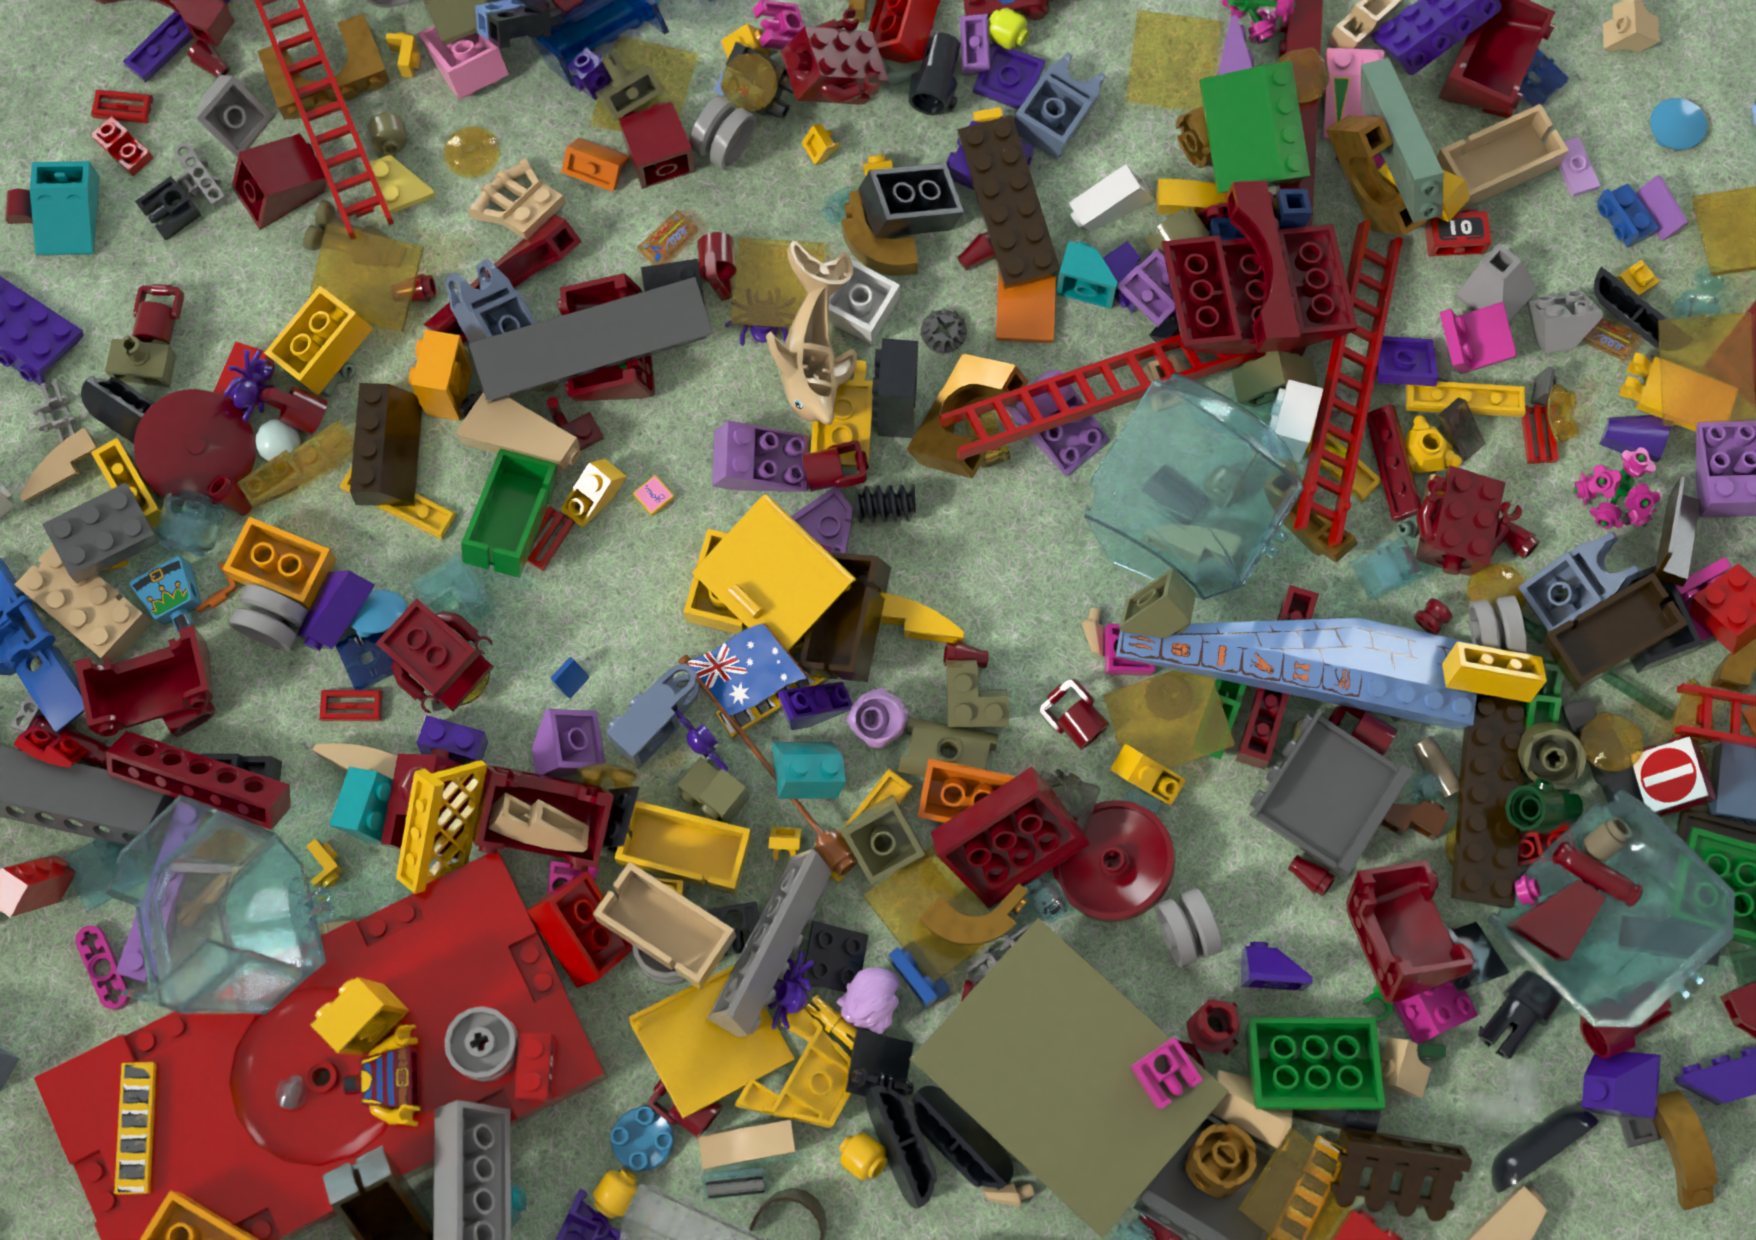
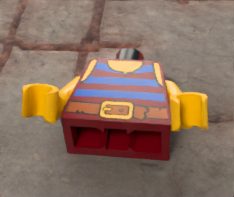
[343,1025,420,1126]

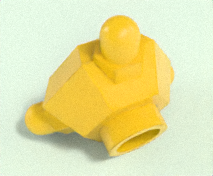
[1404,415,1462,474]

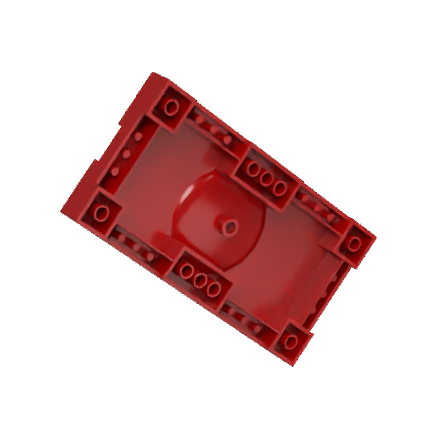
[34,851,608,1240]

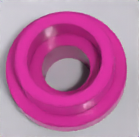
[1515,875,1541,906]

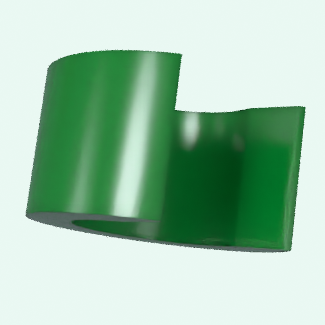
[1362,982,1392,1022]

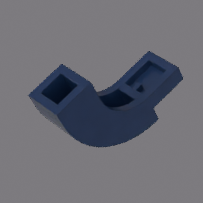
[1209,189,1312,241]

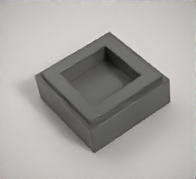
[1618,1116,1660,1148]

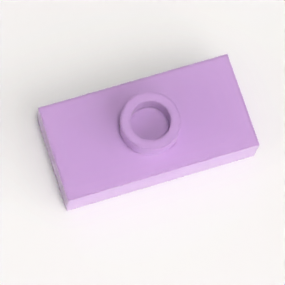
[1559,137,1600,198]

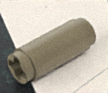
[1413,736,1460,799]

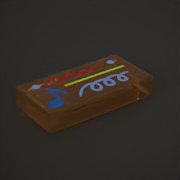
[637,209,698,265]
[1581,318,1638,361]

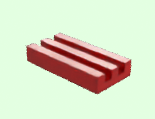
[91,89,154,124]
[1521,404,1559,464]
[526,506,575,571]
[319,690,383,721]

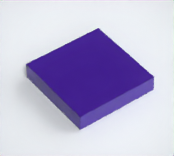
[973,42,1046,110]
[1376,336,1438,387]

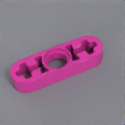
[75,926,131,1010]

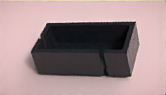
[872,338,918,438]

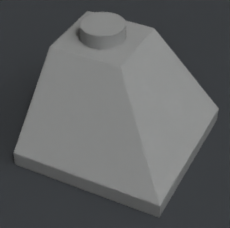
[195,75,274,157]

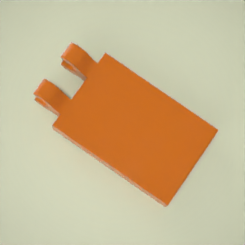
[996,270,1056,344]

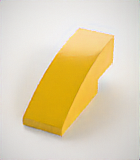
[1156,179,1227,215]
[880,593,964,643]

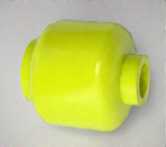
[988,8,1029,50]

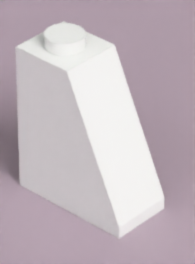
[1069,164,1156,232]

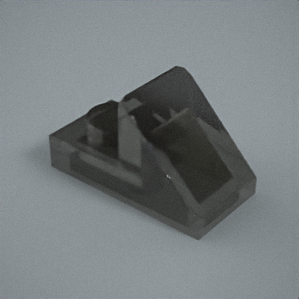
[1437,397,1485,462]

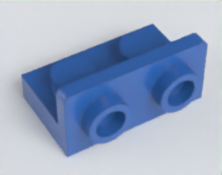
[1597,183,1659,248]
[888,941,950,1009]

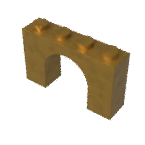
[257,13,390,120]
[1325,115,1427,236]
[906,354,1029,479]

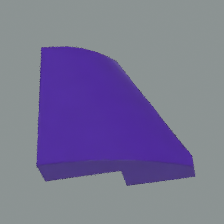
[1599,415,1673,463]
[556,1189,626,1240]

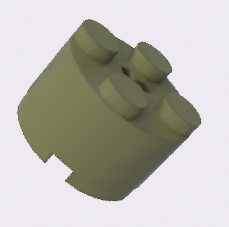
[1144,206,1211,255]
[1518,722,1586,790]

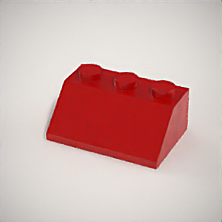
[868,0,940,64]
[0,855,77,917]
[527,870,633,988]

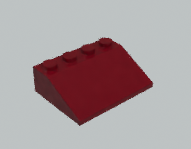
[931,767,1090,908]

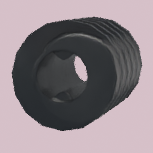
[855,484,916,523]

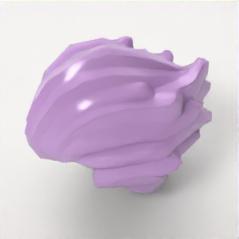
[846,687,909,749]
[837,968,900,1034]

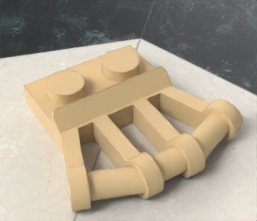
[468,158,566,240]

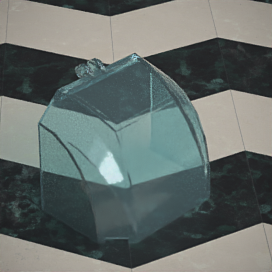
[1084,373,1304,600]
[1487,789,1735,1027]

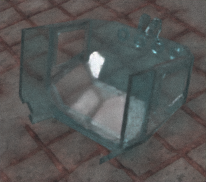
[104,795,335,1015]

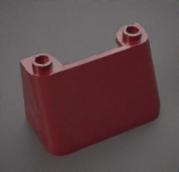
[1438,0,1555,112]
[558,273,655,401]
[74,625,213,737]
[474,765,614,871]
[1346,860,1474,1003]

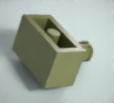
[595,49,664,120]
[105,336,176,387]

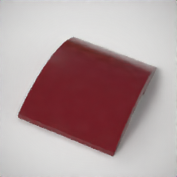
[1162,224,1358,355]

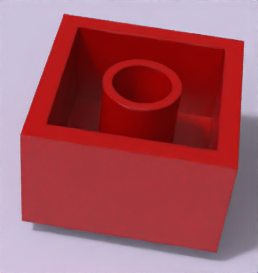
[1690,563,1756,655]

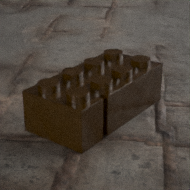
[799,552,891,683]
[1542,572,1688,692]
[322,1146,434,1240]

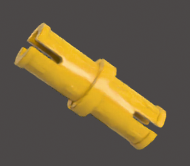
[805,995,856,1051]

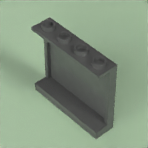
[1249,709,1414,877]
[1133,1113,1303,1240]

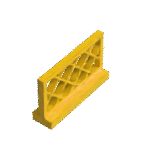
[396,760,487,894]

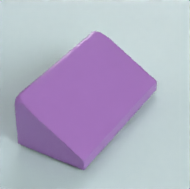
[959,14,990,76]
[1635,175,1688,241]

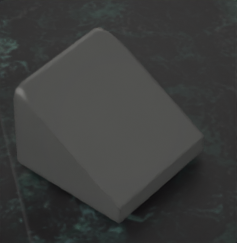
[1531,367,1557,405]
[1561,698,1598,736]

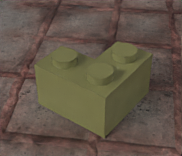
[1231,351,1318,407]
[946,660,1009,727]
[677,757,749,824]

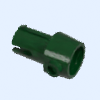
[1505,778,1584,834]

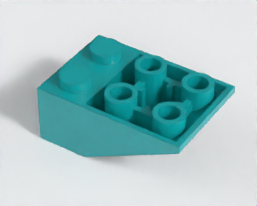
[30,161,100,255]

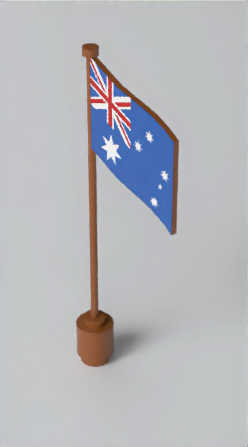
[678,623,858,876]

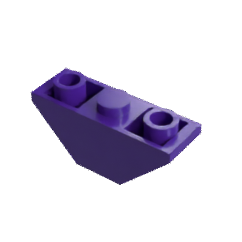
[778,681,853,730]
[1674,1047,1756,1106]

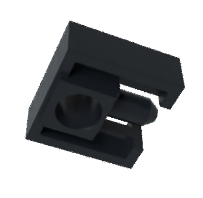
[135,176,201,241]
[707,901,759,957]

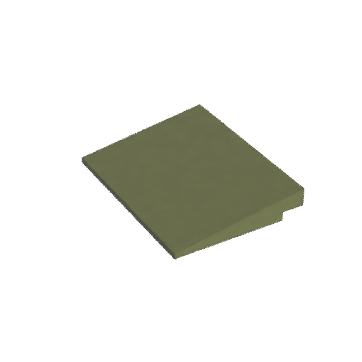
[910,918,1229,1238]

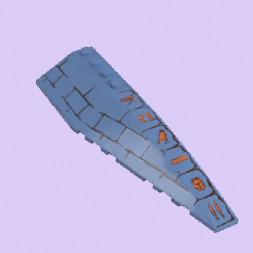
[1116,618,1477,730]

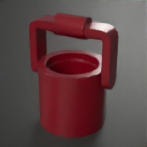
[697,232,737,301]
[132,284,184,345]
[259,386,327,435]
[802,441,869,492]
[1040,678,1110,750]
[1328,705,1398,756]
[648,1079,723,1139]

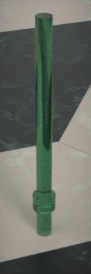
[1522,615,1674,721]

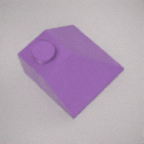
[532,709,606,778]

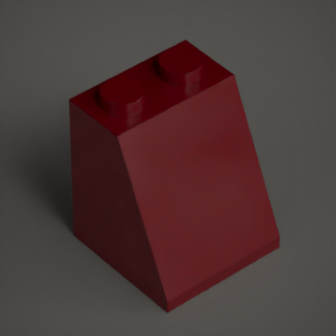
[618,101,695,189]
[232,133,327,230]

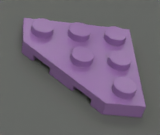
[791,487,853,553]

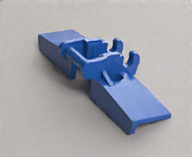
[0,558,85,733]

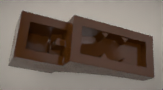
[1380,800,1450,841]

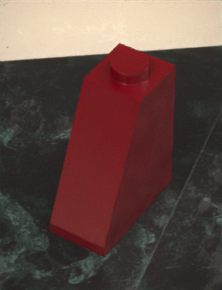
[1506,880,1606,962]

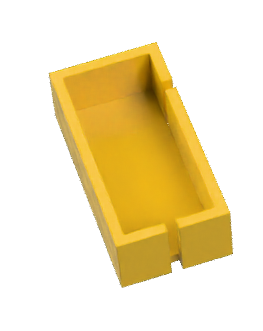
[615,801,752,895]

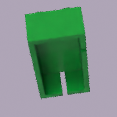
[461,449,557,578]

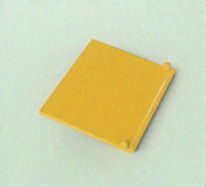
[691,494,856,652]
[629,964,795,1119]

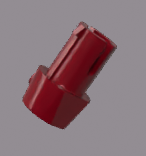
[1580,984,1672,1059]
[1186,999,1240,1056]

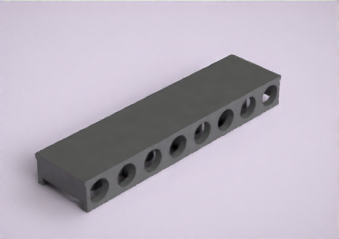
[468,277,713,404]
[0,746,173,850]

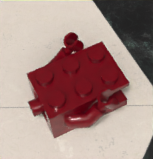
[781,8,889,105]
[1415,465,1522,576]
[376,598,494,713]
[381,749,477,859]

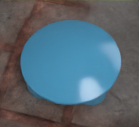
[1650,98,1707,150]
[349,590,407,637]
[610,1106,674,1171]

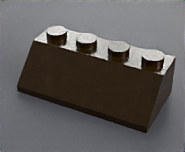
[350,383,422,506]

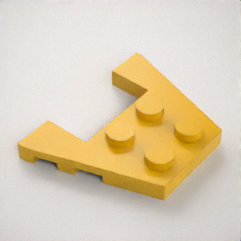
[735,1007,851,1128]

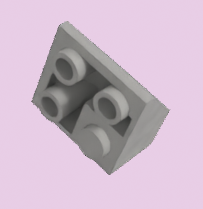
[1455,243,1537,322]
[1528,291,1603,353]

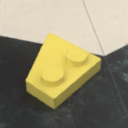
[364,155,436,217]

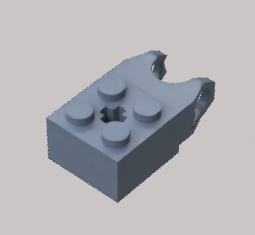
[1014,52,1106,159]
[445,259,536,343]
[1518,532,1643,631]
[606,663,700,770]

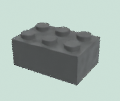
[42,482,159,584]

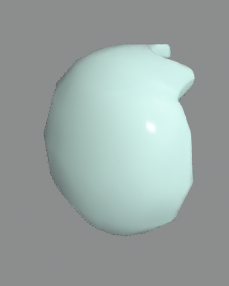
[256,419,301,463]

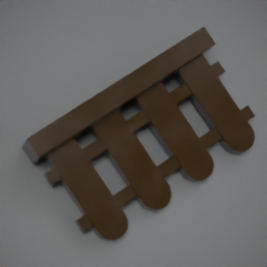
[1329,1127,1473,1222]

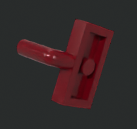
[547,397,604,451]

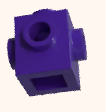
[566,48,612,101]

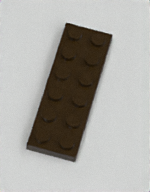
[957,115,1060,289]

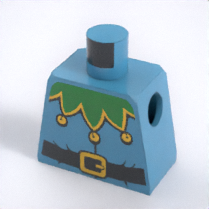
[129,555,202,633]

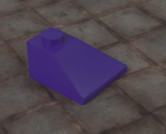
[1241,941,1313,991]
[1581,1052,1661,1119]

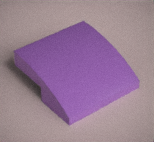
[1116,249,1175,327]

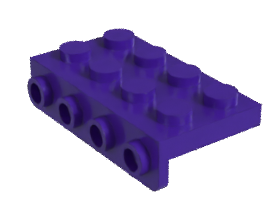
[1371,0,1502,75]
[0,276,84,386]

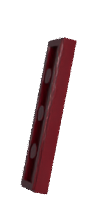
[1366,403,1421,523]

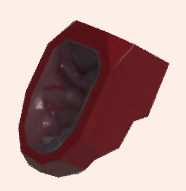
[162,701,215,737]

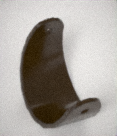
[748,1188,827,1240]

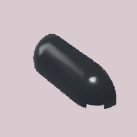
[1594,266,1694,351]
[81,375,154,444]
[865,1085,937,1209]
[912,1086,1014,1190]
[1491,1107,1599,1193]

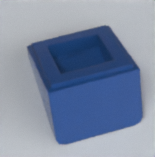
[551,657,589,699]

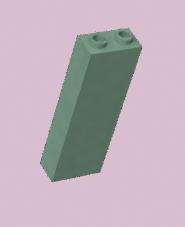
[1361,58,1444,223]

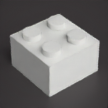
[829,259,900,345]
[1263,380,1323,463]

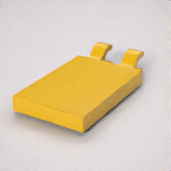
[1619,353,1738,432]
[811,360,873,467]

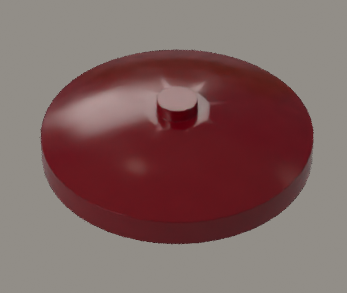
[134,389,256,508]
[1053,800,1176,922]

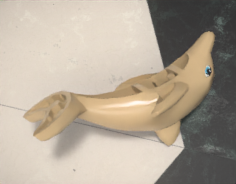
[766,240,857,425]

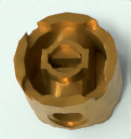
[1176,106,1212,169]
[1184,1124,1257,1199]

